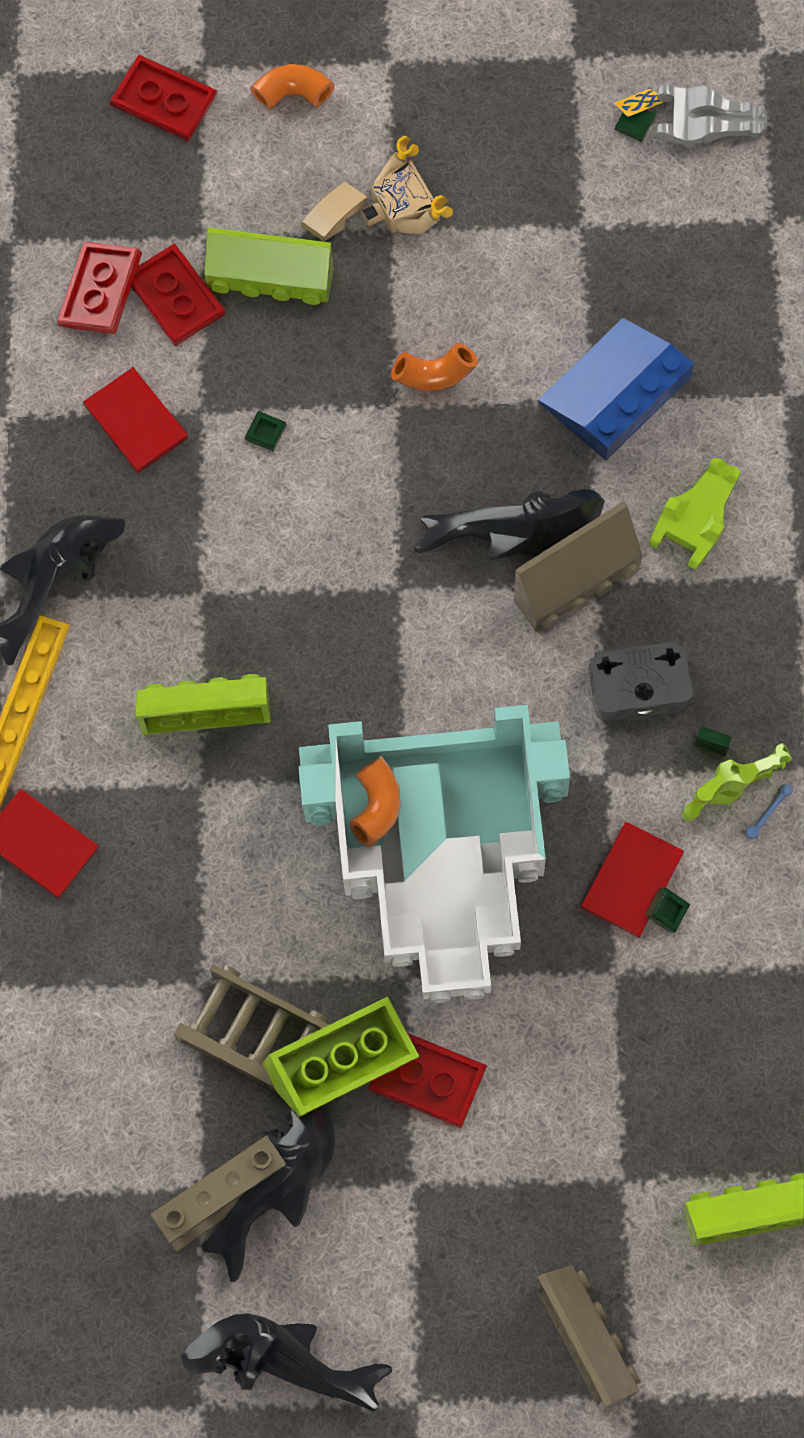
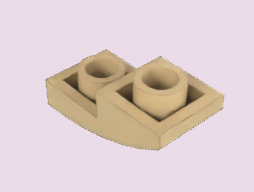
[302,182,367,242]

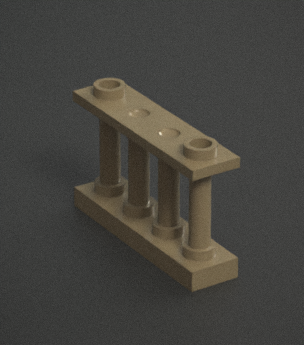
[174,964,329,1092]
[151,1135,286,1252]

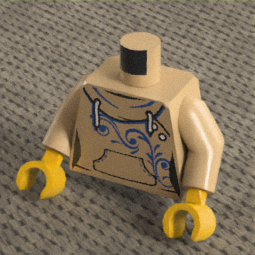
[361,136,453,235]

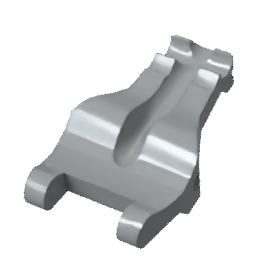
[656,85,767,148]

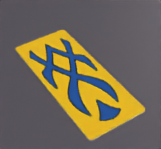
[614,89,666,117]

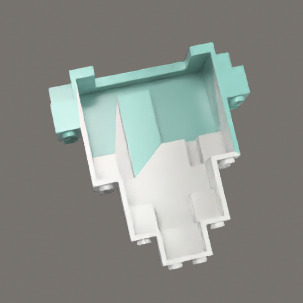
[298,705,570,1003]

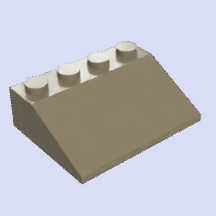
[514,501,642,632]
[535,1265,641,1413]

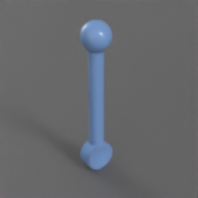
[746,784,793,839]

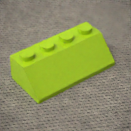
[205,227,334,305]
[135,674,271,735]
[262,996,419,1117]
[683,1173,804,1247]

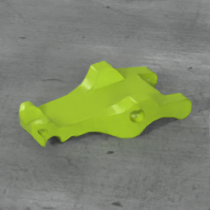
[648,458,741,571]
[681,743,792,822]

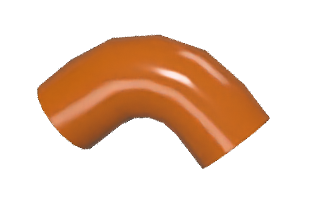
[250,64,335,110]
[391,343,478,391]
[349,756,401,847]

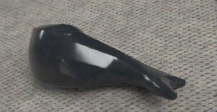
[413,489,605,560]
[0,515,125,665]
[202,1104,335,1282]
[180,1313,392,1412]

